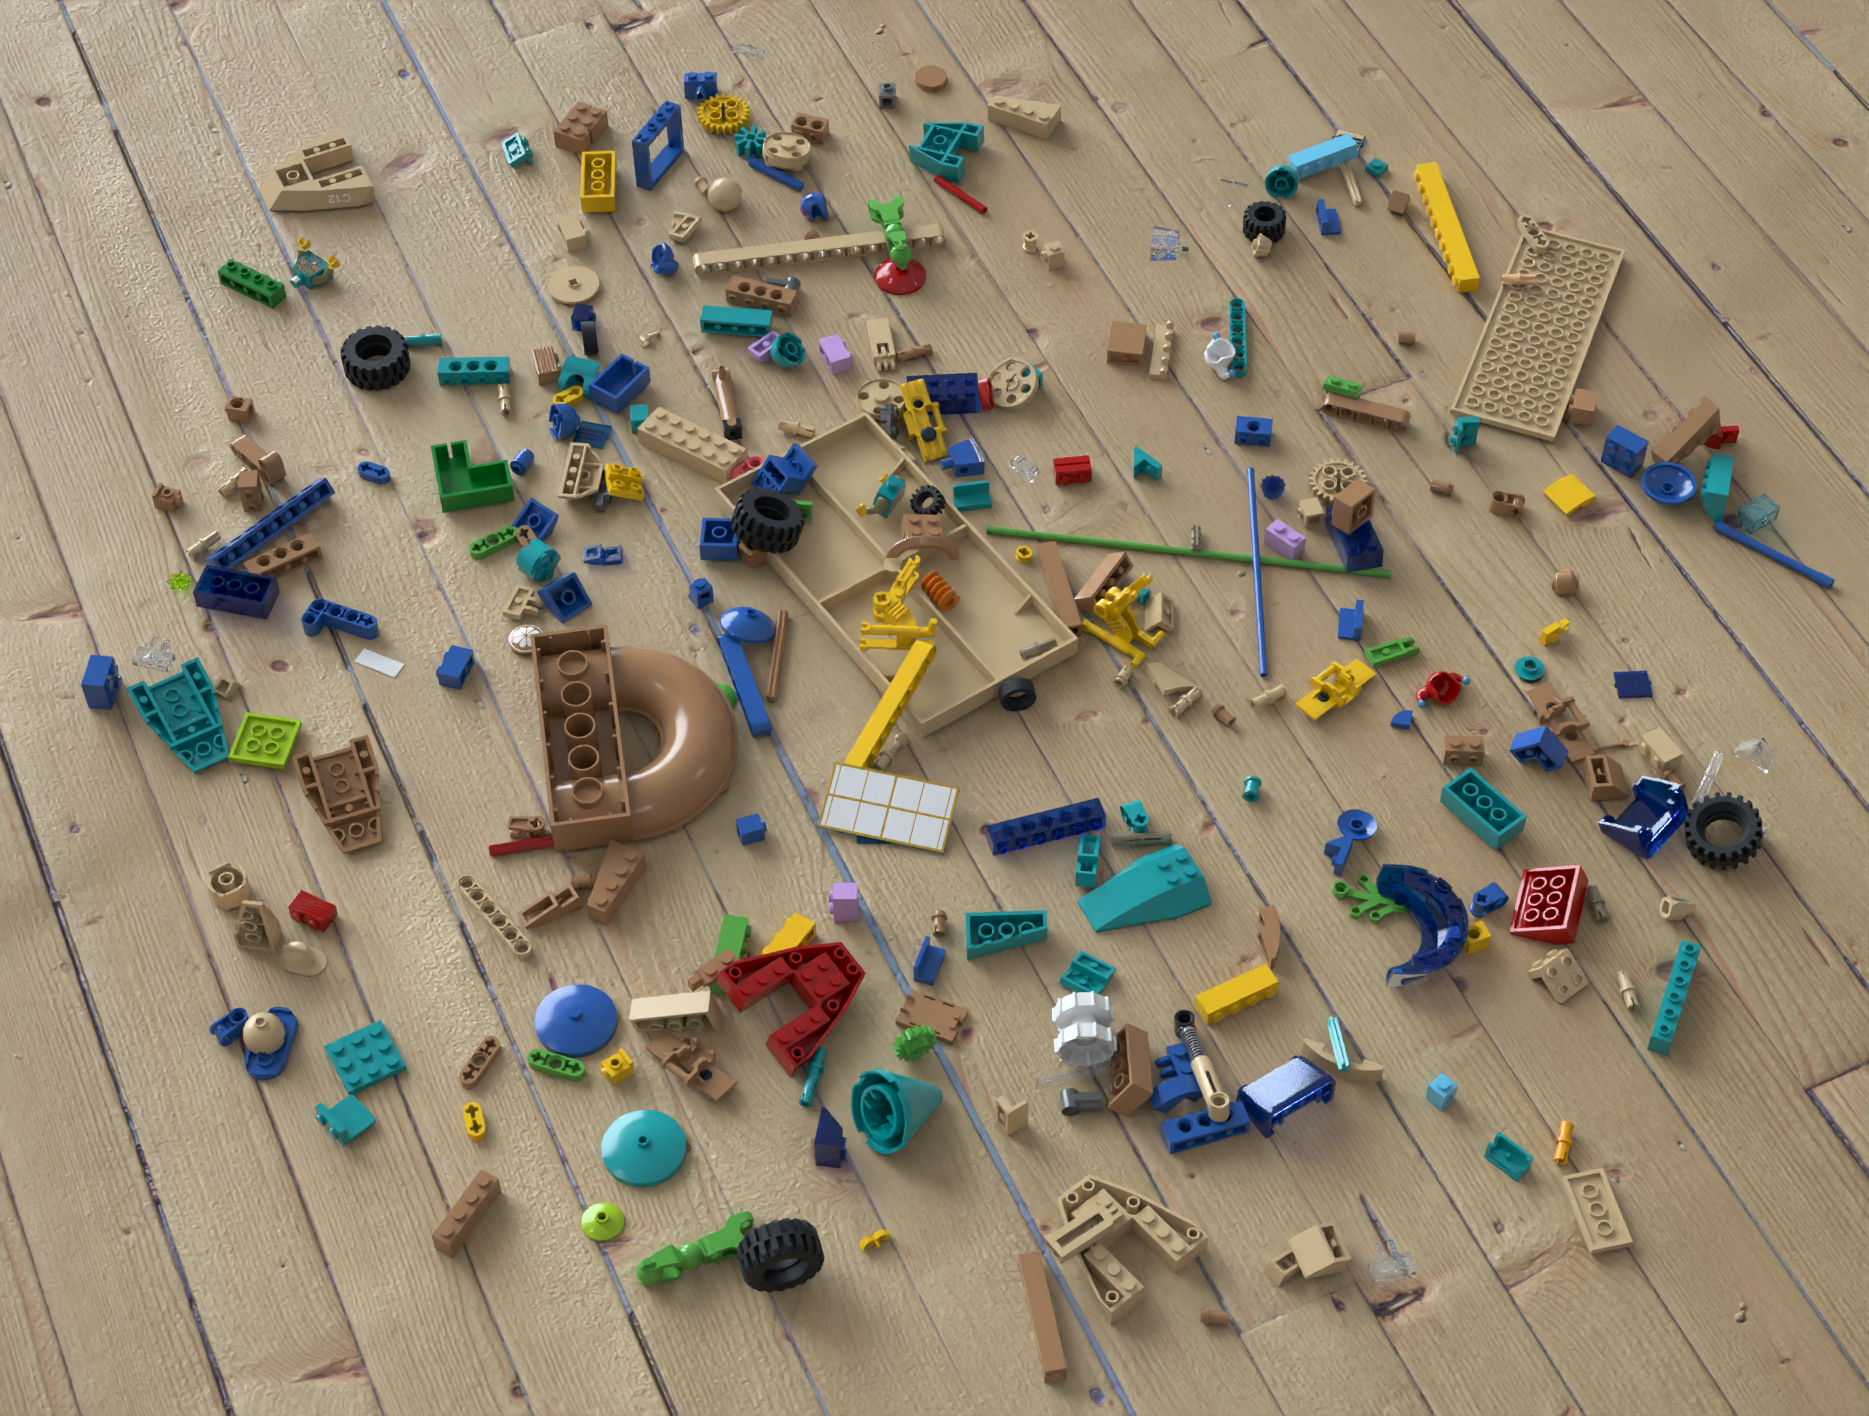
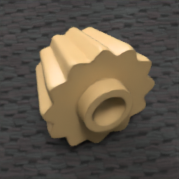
[1251,233,1272,257]

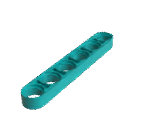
[1229,298,1247,378]

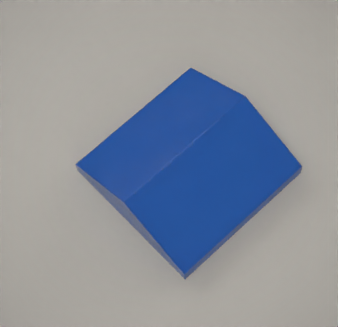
[511,497,559,541]

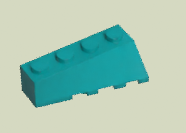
[1700,453,1734,524]

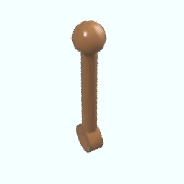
[1592,740,1630,753]

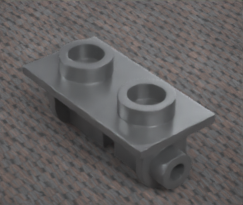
[880,403,899,441]

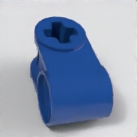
[1470,882,1509,917]
[209,1007,249,1046]

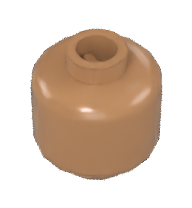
[1551,570,1579,596]

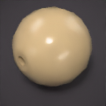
[708,177,742,212]

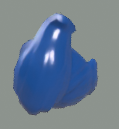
[650,242,679,276]

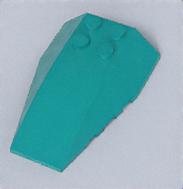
[127,657,229,773]
[1077,844,1212,933]

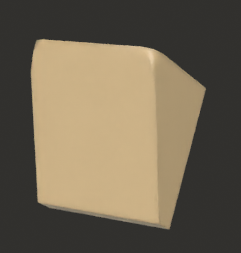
[214,674,241,699]

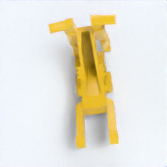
[860,555,937,652]
[1082,574,1166,669]

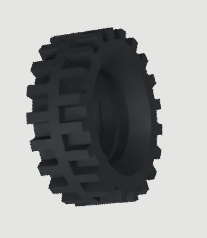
[1685,792,1763,870]

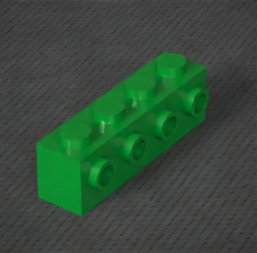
[217,259,287,309]

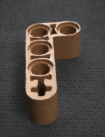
[229,434,286,486]

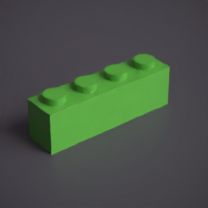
[709,915,752,995]

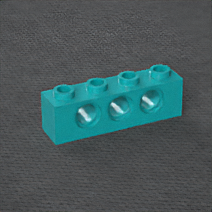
[437,356,511,385]

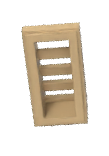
[1264,1248,1301,1286]

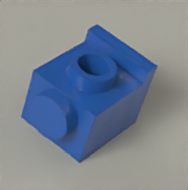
[688,578,714,609]

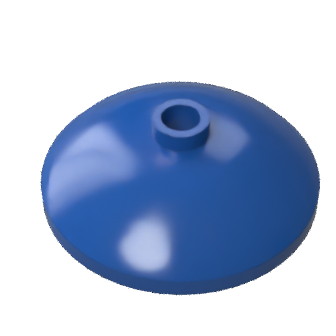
[1641,462,1697,505]
[720,607,776,644]

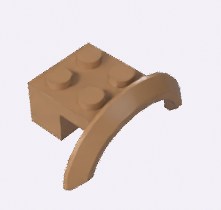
[887,514,959,560]

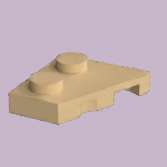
[669,210,702,243]

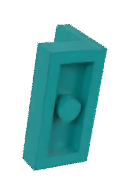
[953,480,992,512]

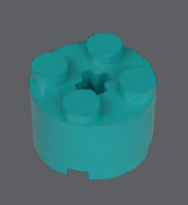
[516,539,561,582]

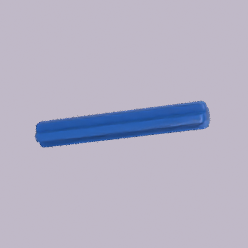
[748,157,804,191]

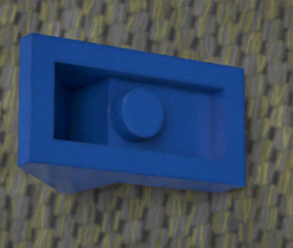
[1324,834,1354,877]

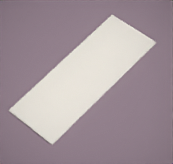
[354,648,404,678]

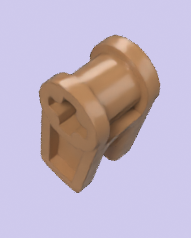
[507,816,547,839]

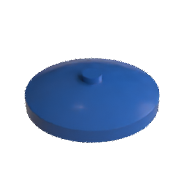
[534,984,618,1058]

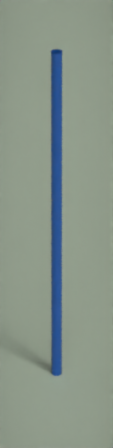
[1247,467,1268,677]

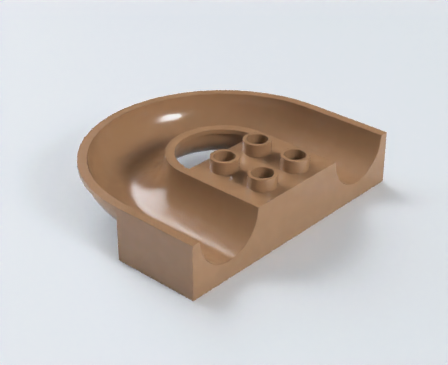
[530,625,739,852]

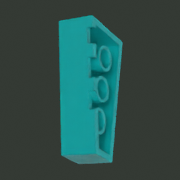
[965,910,1047,960]

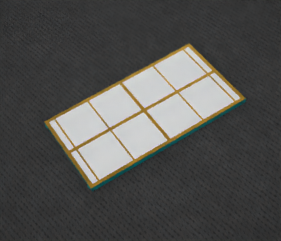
[817,762,960,854]

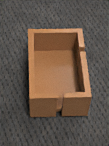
[553,101,609,155]

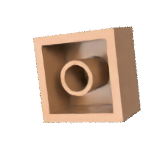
[1332,479,1375,535]

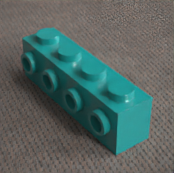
[700,305,773,337]

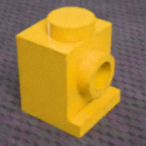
[600,1048,635,1086]

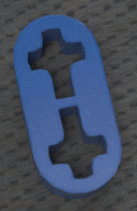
[357,461,391,485]

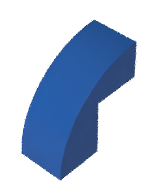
[1149,1075,1203,1113]

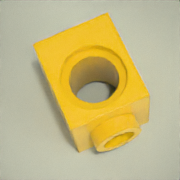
[1458,921,1491,955]

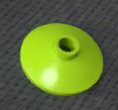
[581,1202,624,1242]

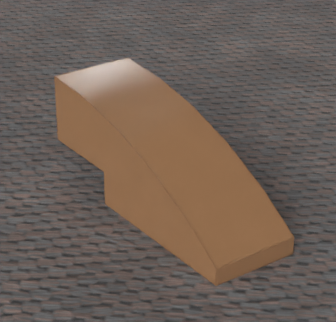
[517,883,585,929]
[1257,905,1280,970]

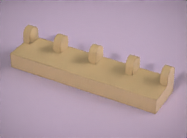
[1149,321,1174,381]

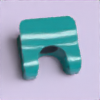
[558,356,600,398]

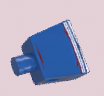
[940,438,985,477]

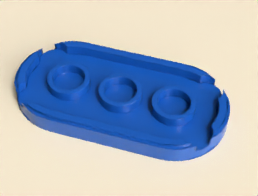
[244,1007,298,1080]

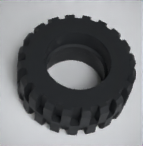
[341,325,411,391]
[731,488,805,554]
[737,1218,825,1292]

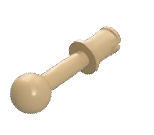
[871,733,909,771]

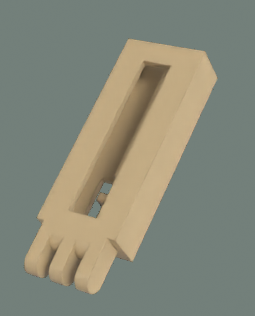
[866,317,896,372]
[1045,1199,1124,1264]

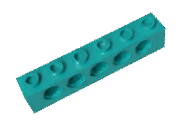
[1647,940,1701,1056]

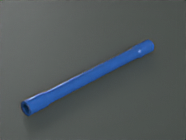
[1714,521,1835,589]

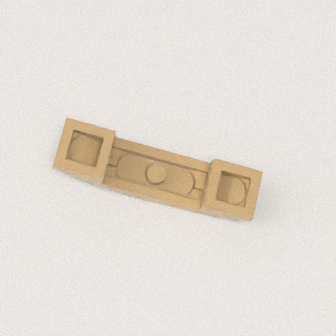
[1302,1038,1384,1082]

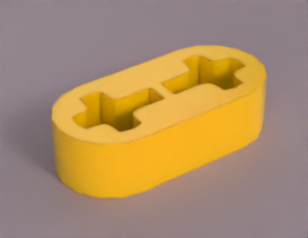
[552,386,584,406]
[463,1102,486,1141]

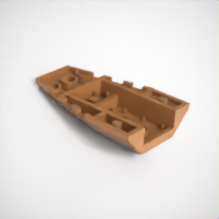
[292,735,381,854]

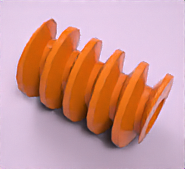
[921,571,960,612]

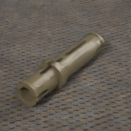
[1111,831,1172,847]

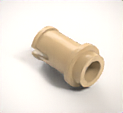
[694,176,710,197]
[1114,664,1134,688]

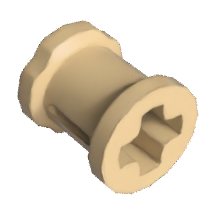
[1023,230,1038,253]

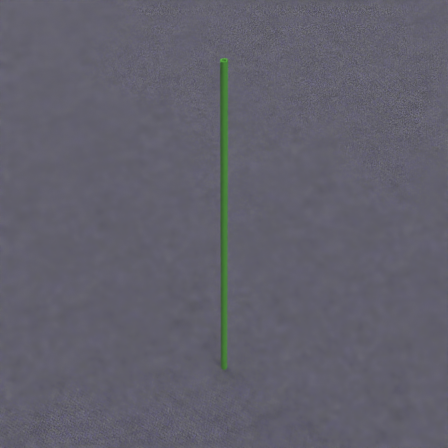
[986,526,1391,578]

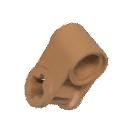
[1488,491,1525,518]

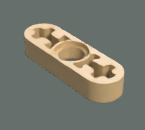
[1517,215,1550,254]

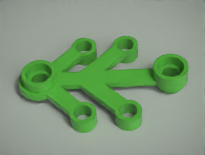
[1332,874,1410,924]

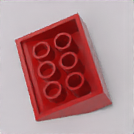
[1509,865,1588,944]

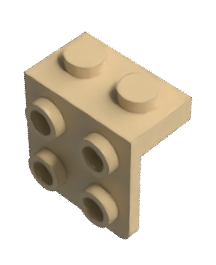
[1527,948,1588,1003]

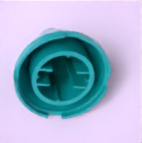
[851,1069,943,1154]

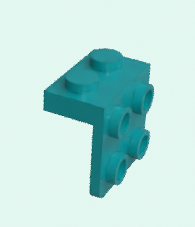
[315,1095,376,1147]

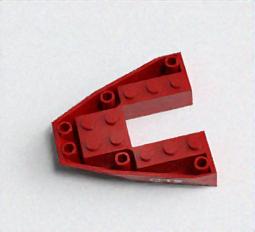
[716,942,866,1077]

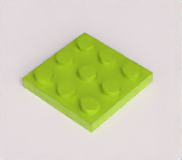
[228,712,302,770]

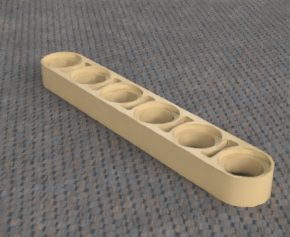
[458,875,532,960]

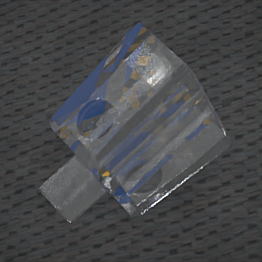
[1150,226,1190,261]

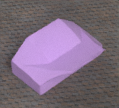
[747,330,779,362]

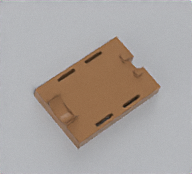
[895,989,969,1045]

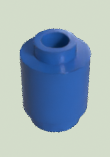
[510,449,534,475]

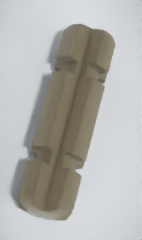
[1191,524,1201,551]

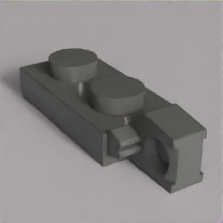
[592,470,612,513]

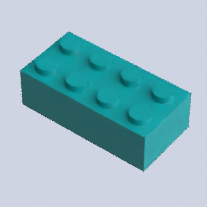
[1440,767,1527,850]

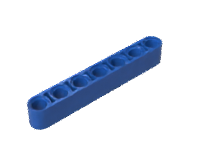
[717,634,772,737]

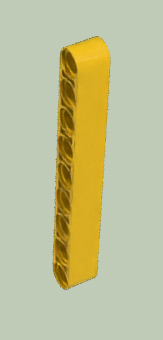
[844,640,937,769]

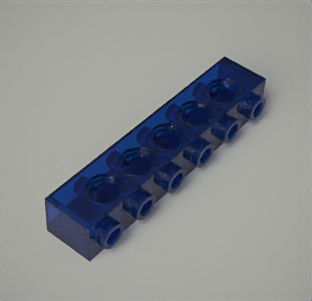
[986,798,1106,856]

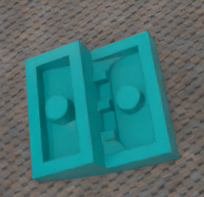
[1059,950,1117,994]

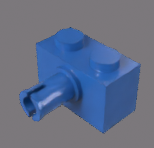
[684,72,718,102]

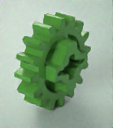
[892,1024,938,1061]

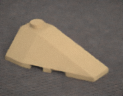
[233,900,282,952]

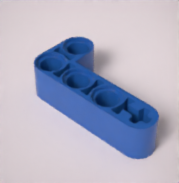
[301,599,379,640]

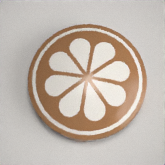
[508,624,544,655]

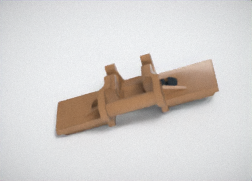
[1527,683,1595,764]
[646,1029,737,1102]

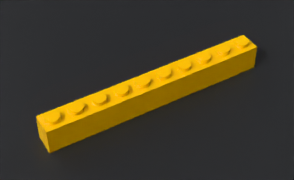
[1413,162,1480,293]

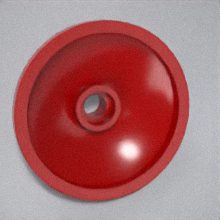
[875,258,926,295]

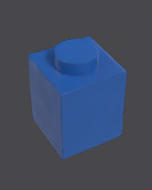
[736,813,767,846]

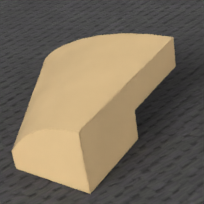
[1147,663,1195,696]

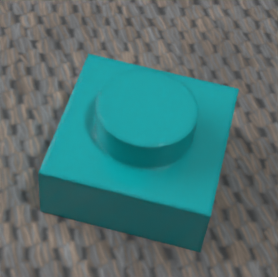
[1365,158,1389,178]

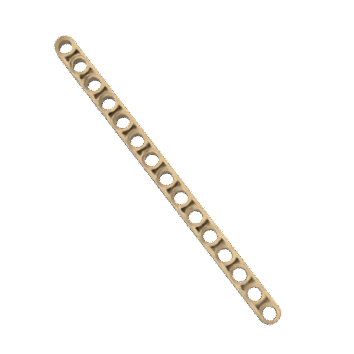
[693,224,946,276]

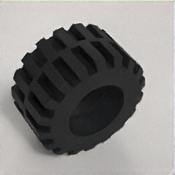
[1243,201,1286,244]

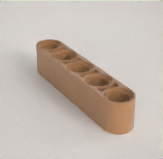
[1322,392,1411,433]

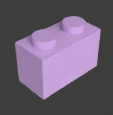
[818,334,853,375]
[1264,519,1306,560]
[829,883,858,922]

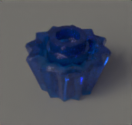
[1260,475,1286,500]

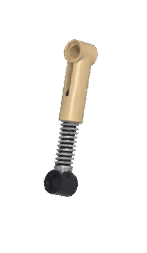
[1174,1010,1230,1122]

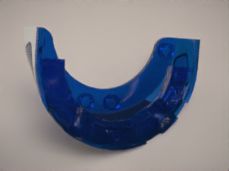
[1376,864,1469,987]

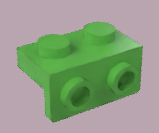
[1322,375,1363,399]

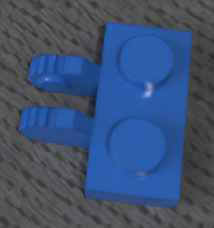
[1155,1042,1194,1078]

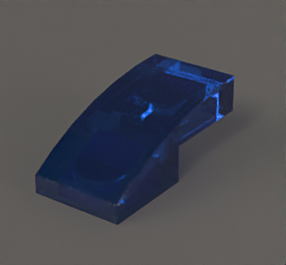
[583,544,623,565]

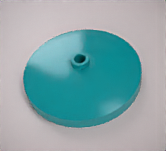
[601,1110,687,1188]

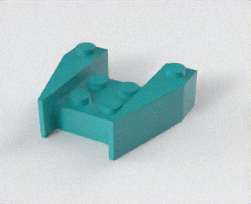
[909,122,985,183]

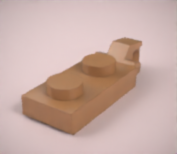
[687,948,740,992]

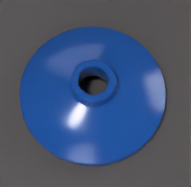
[1337,809,1377,841]

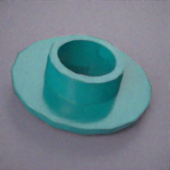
[1514,656,1545,681]

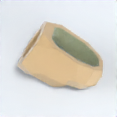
[1659,896,1696,921]

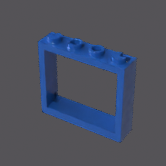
[632,100,685,191]

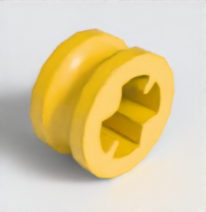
[1015,546,1032,563]

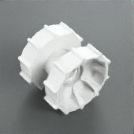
[1052,991,1117,1068]

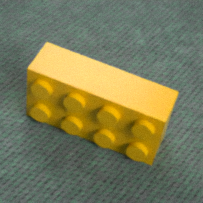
[580,151,617,213]

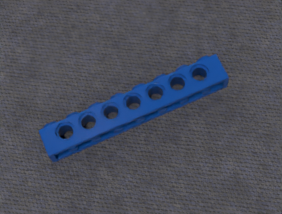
[204,478,336,575]

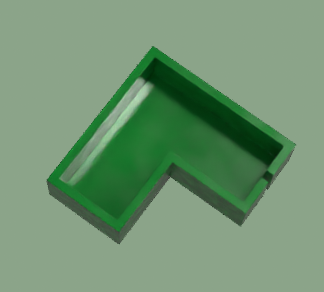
[431,440,515,513]

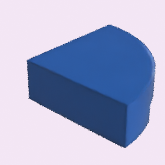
[1391,710,1413,730]

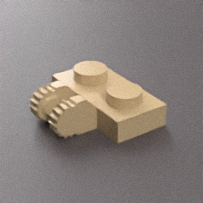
[502,584,544,621]

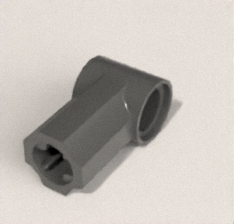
[765,277,801,293]
[1060,1088,1102,1116]

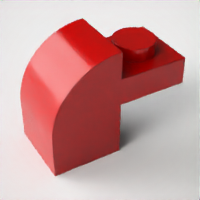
[1704,425,1739,449]

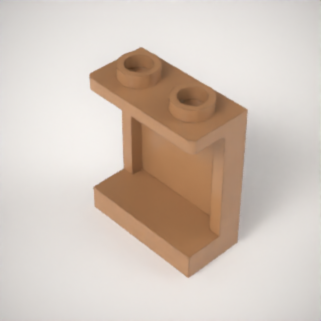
[1107,321,1147,367]

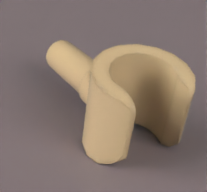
[639,331,661,347]

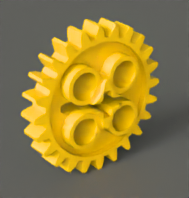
[697,93,751,135]

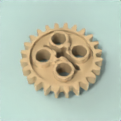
[1308,458,1368,506]

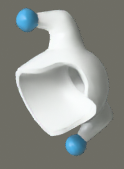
[1204,332,1236,380]

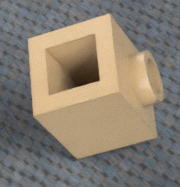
[1041,241,1065,271]
[1297,497,1324,528]

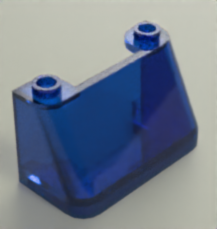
[1598,775,1689,859]
[1236,1055,1336,1139]

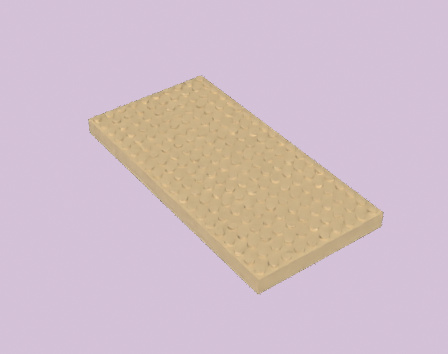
[714,412,1078,738]

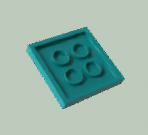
[324,1020,407,1095]

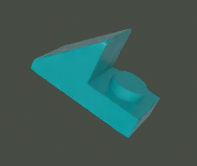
[1133,446,1162,481]

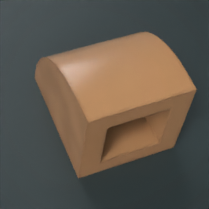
[1387,190,1411,214]

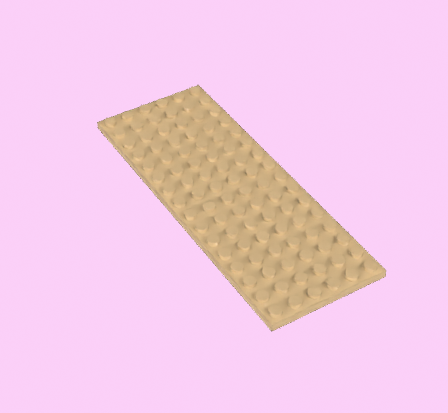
[1450,228,1625,442]

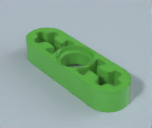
[469,526,518,560]
[527,1049,586,1082]

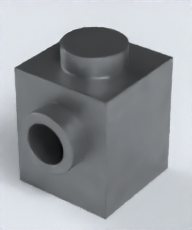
[879,83,896,109]

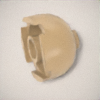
[243,1012,285,1054]

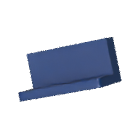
[1316,199,1341,235]
[1338,599,1364,641]
[914,936,946,986]

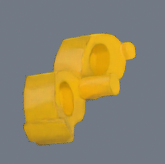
[859,1229,893,1253]

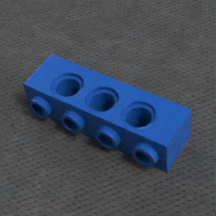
[1161,1101,1250,1155]

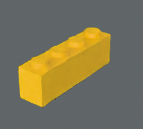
[761,912,816,955]
[1194,963,1279,1025]

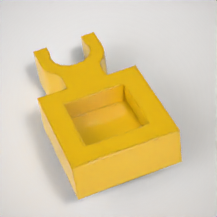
[1539,618,1570,647]

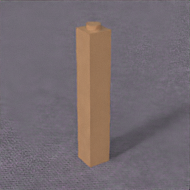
[1037,541,1082,637]
[1018,1251,1067,1382]

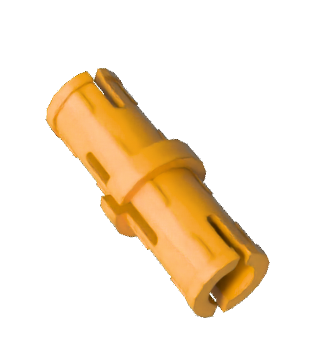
[1554,1121,1574,1165]

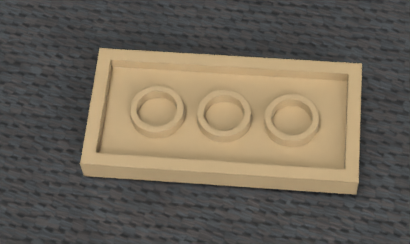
[1561,1168,1633,1255]

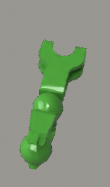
[868,195,912,270]
[636,1211,754,1285]

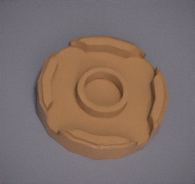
[915,65,947,91]

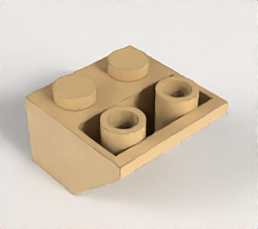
[1288,1221,1352,1279]

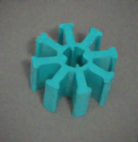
[734,126,766,161]

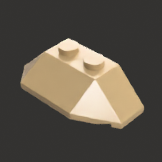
[558,442,604,499]

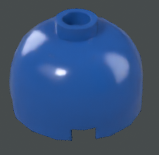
[549,403,580,439]

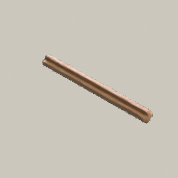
[766,610,788,702]

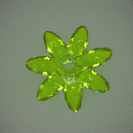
[167,571,191,590]

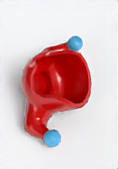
[1416,671,1471,708]

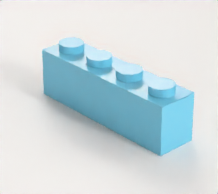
[1288,133,1358,180]

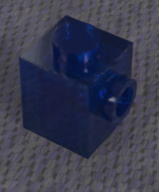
[571,303,596,331]

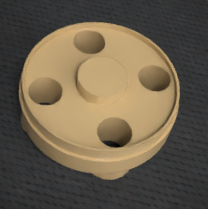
[762,132,811,171]
[856,379,907,426]

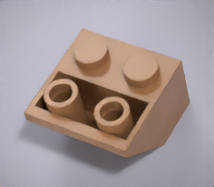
[1582,755,1630,801]

